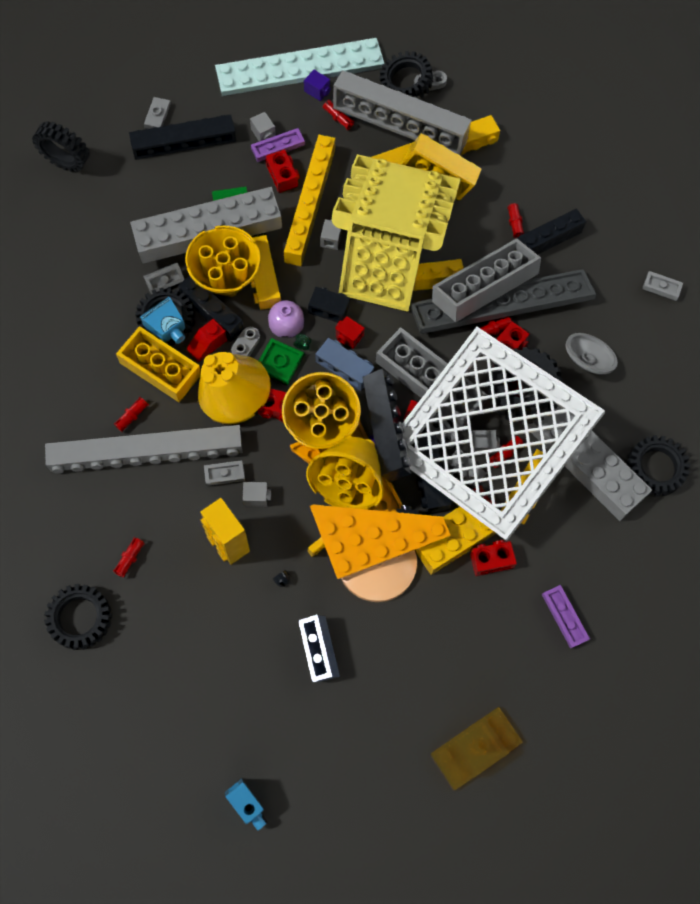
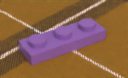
[251,128,305,162]
[542,585,590,649]

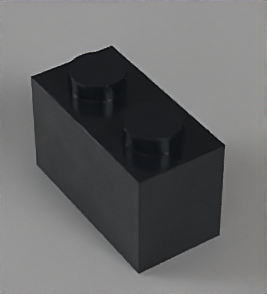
[308,287,350,323]

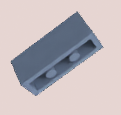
[315,338,374,391]
[299,615,340,682]

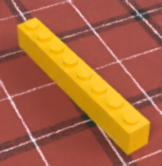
[371,115,500,164]
[284,135,335,267]

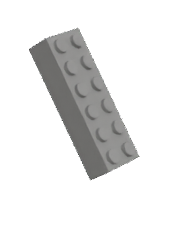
[432,239,541,322]
[376,327,488,427]

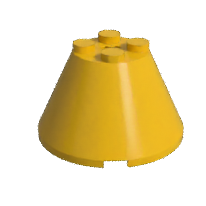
[185,226,261,297]
[198,352,271,424]
[282,372,361,449]
[306,436,384,510]

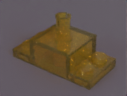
[430,707,523,791]

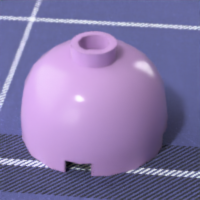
[268,300,304,338]

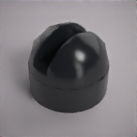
[272,570,290,587]

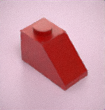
[187,318,227,363]

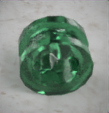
[293,334,312,351]

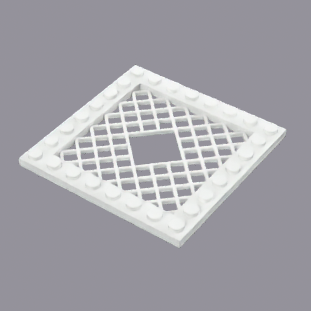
[402,327,605,541]

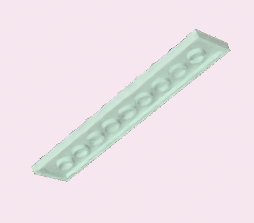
[215,38,384,96]

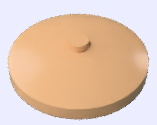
[341,550,417,602]

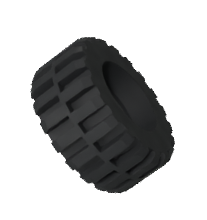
[487,347,562,424]

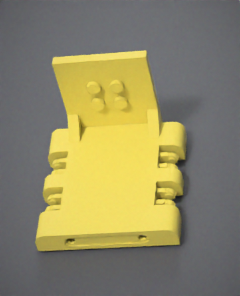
[332,154,461,312]

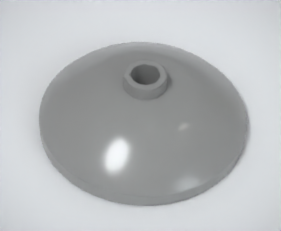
[565,333,618,375]

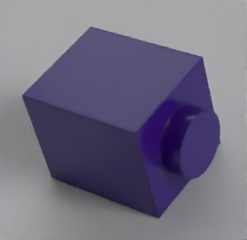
[304,70,331,101]

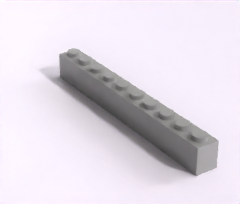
[45,425,243,473]

